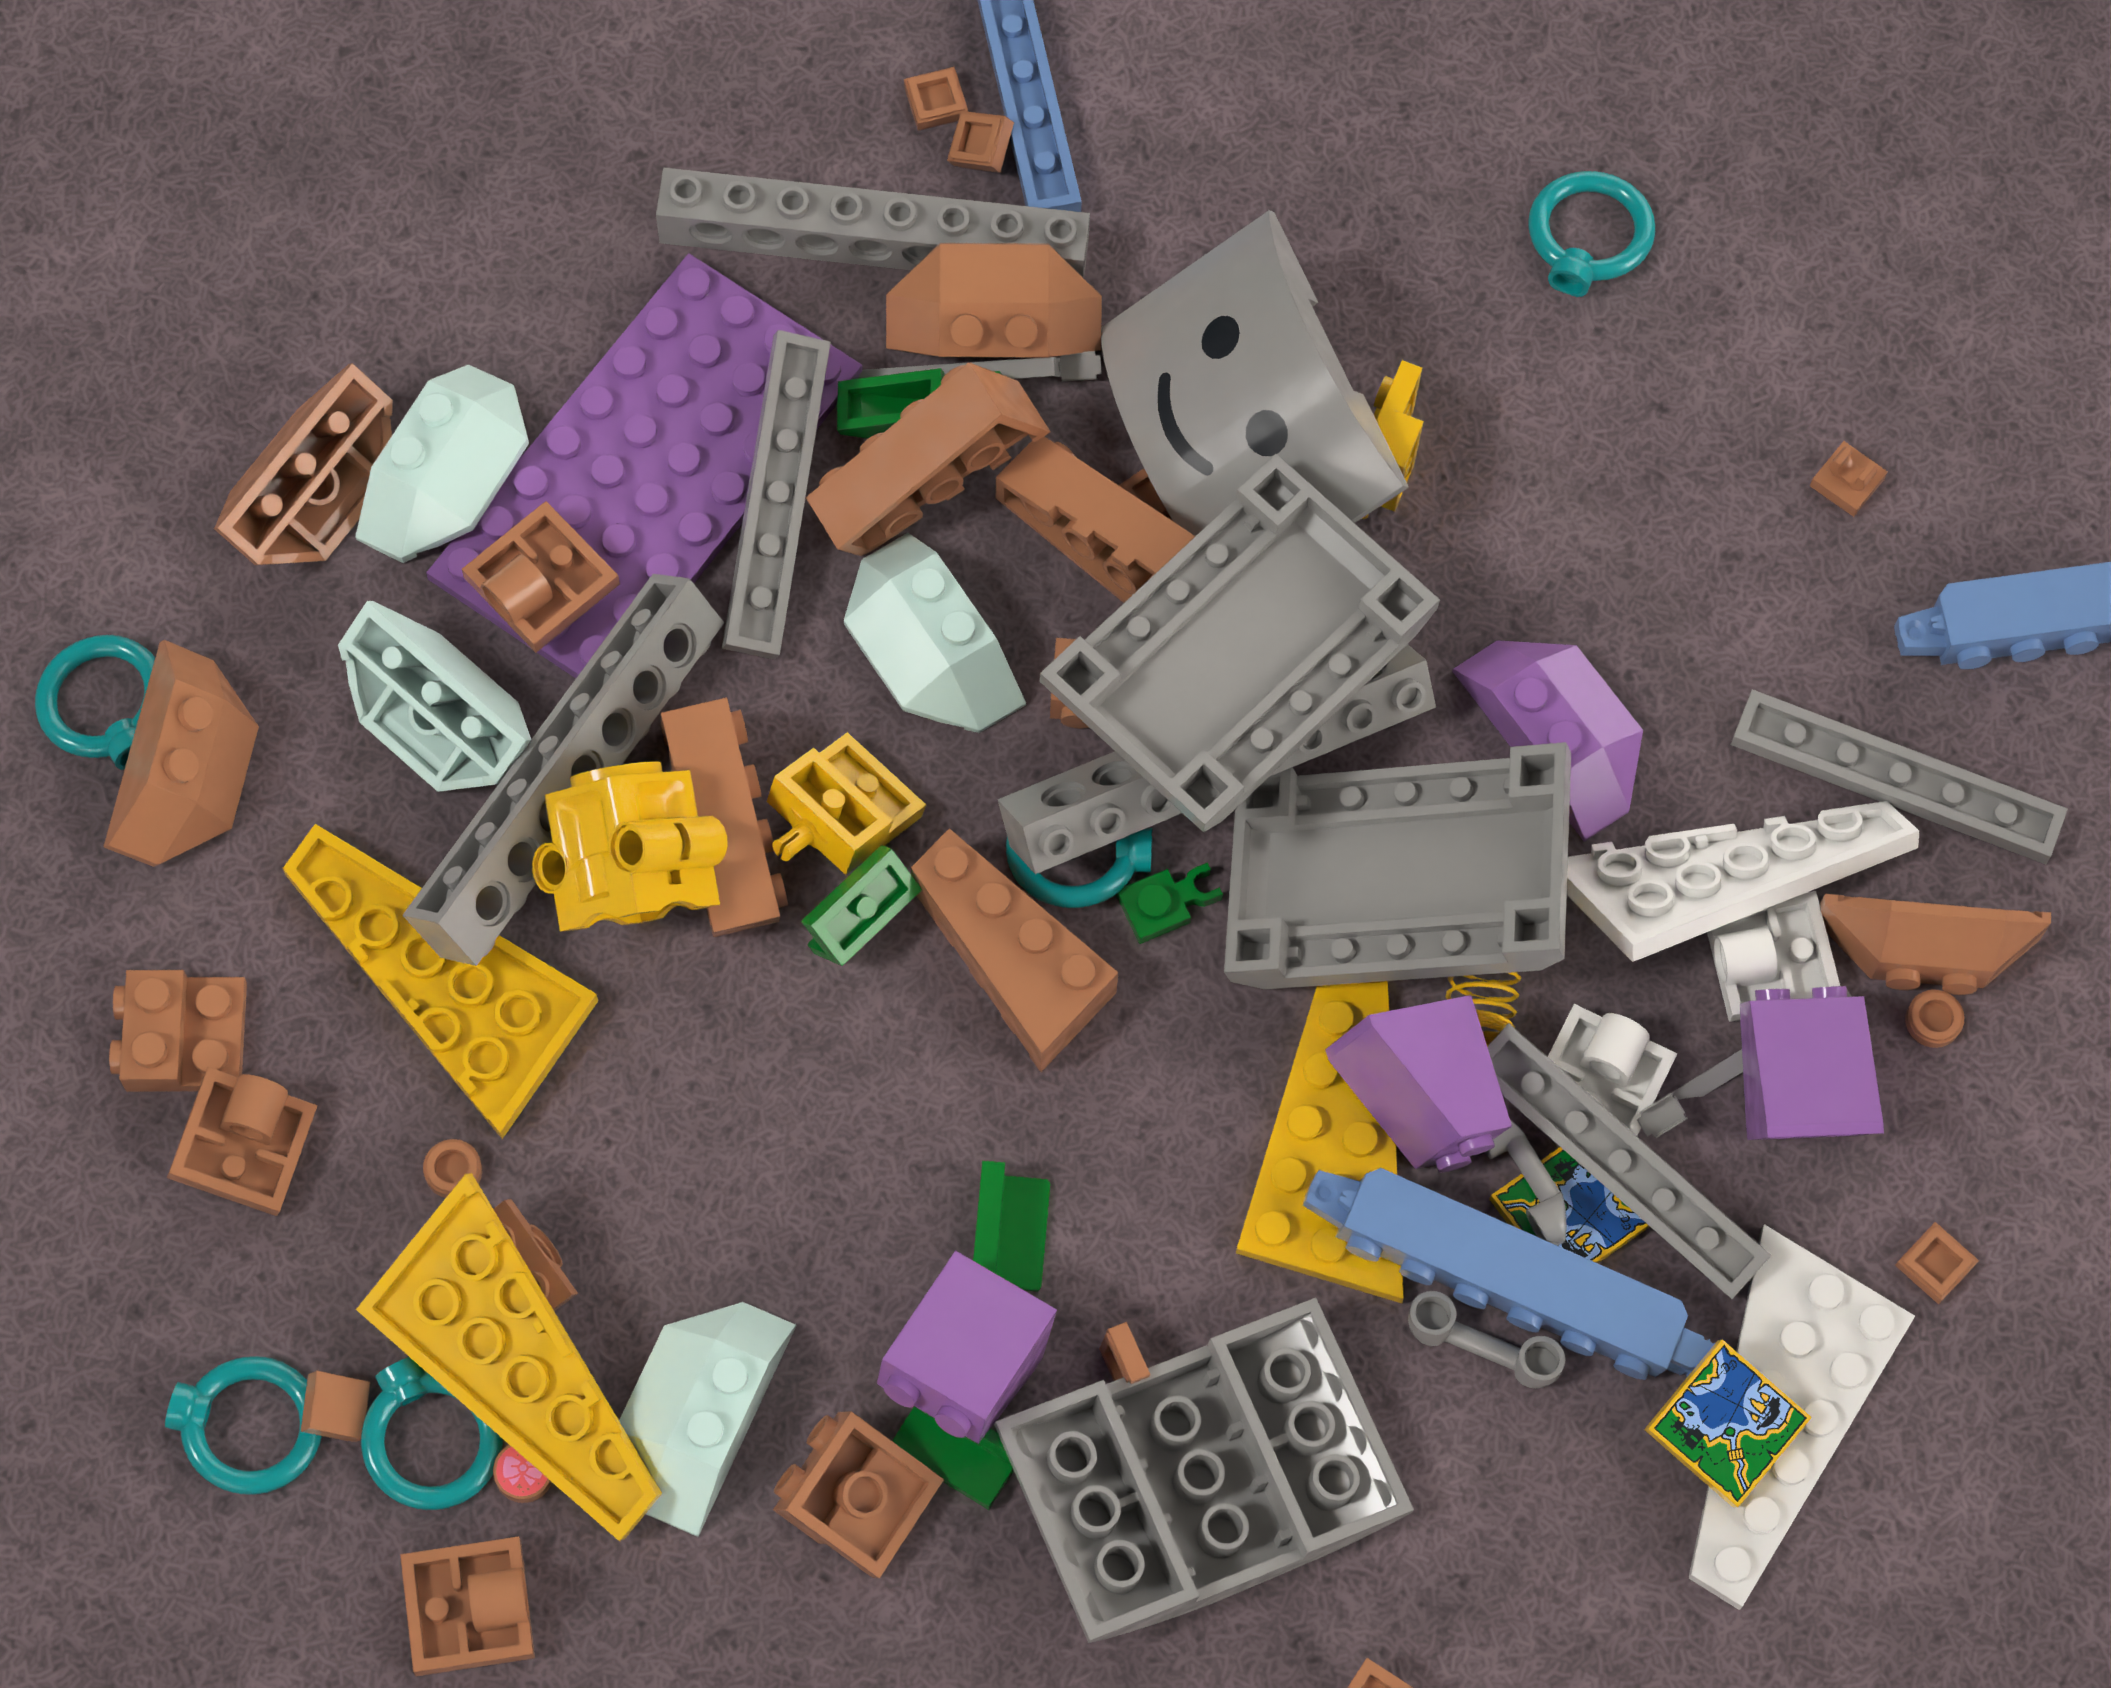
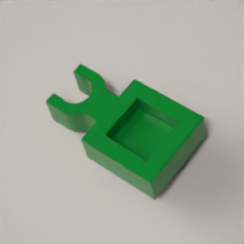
[1116,862,1223,944]

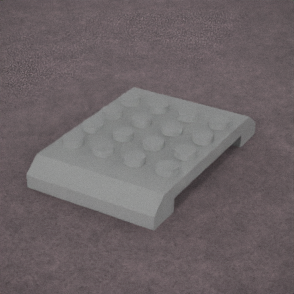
[1040,454,1440,832]
[1224,742,1571,989]

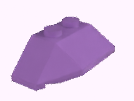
[1452,640,1643,841]

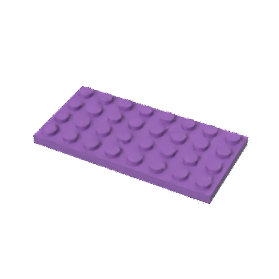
[426,253,862,678]

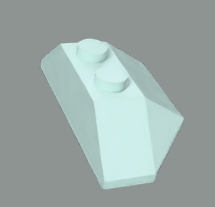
[355,365,529,563]
[844,533,1026,733]
[338,601,531,792]
[619,1302,796,1537]

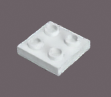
[1707,891,1840,1022]
[1548,1004,1677,1136]

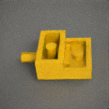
[1362,360,1424,519]
[766,732,926,875]

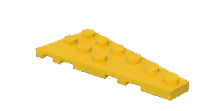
[283,824,598,1139]
[1236,981,1404,1303]
[356,1173,662,1541]

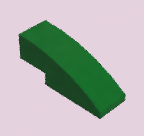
[837,368,1002,439]

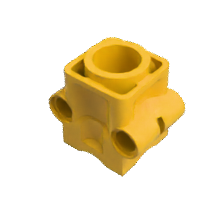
[532,762,728,932]

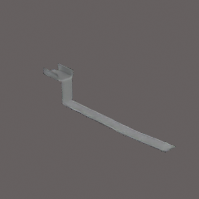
[859,351,1102,382]
[1637,990,1852,1138]

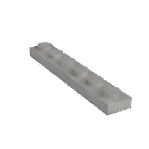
[722,330,831,660]
[1730,689,2068,865]
[1487,1023,1771,1299]

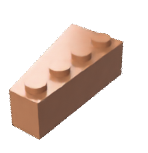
[806,362,1051,556]

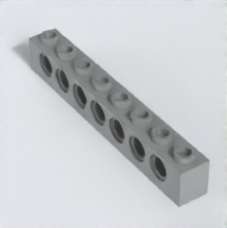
[656,168,1090,278]
[402,574,724,966]
[997,644,1436,874]

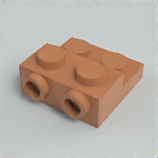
[109,970,247,1092]
[773,1411,944,1578]

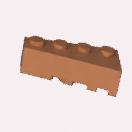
[996,436,1195,603]
[661,697,788,937]
[911,828,1118,1072]

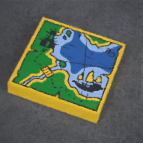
[1489,1147,1650,1263]
[1644,1339,1812,1508]

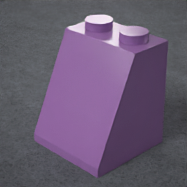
[1740,986,1884,1140]
[1325,995,1512,1173]
[877,1250,1057,1444]

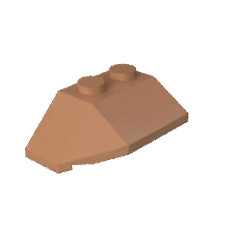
[886,243,1102,358]
[214,363,393,565]
[104,640,259,867]
[1820,894,2051,995]

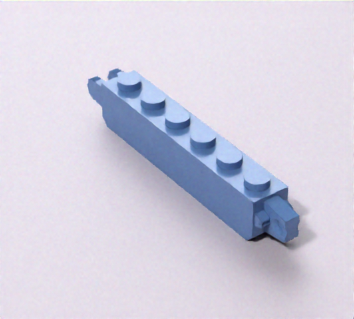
[1894,562,2111,669]
[1303,1168,1715,1380]

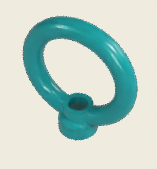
[1528,171,1656,297]
[35,635,156,770]
[1006,827,1152,908]
[165,1356,322,1495]
[361,1357,503,1510]

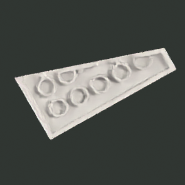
[1567,801,1919,962]
[1689,1224,1915,1610]

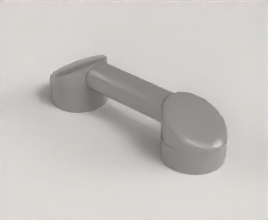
[1485,1120,1567,1246]
[1408,1291,1565,1388]

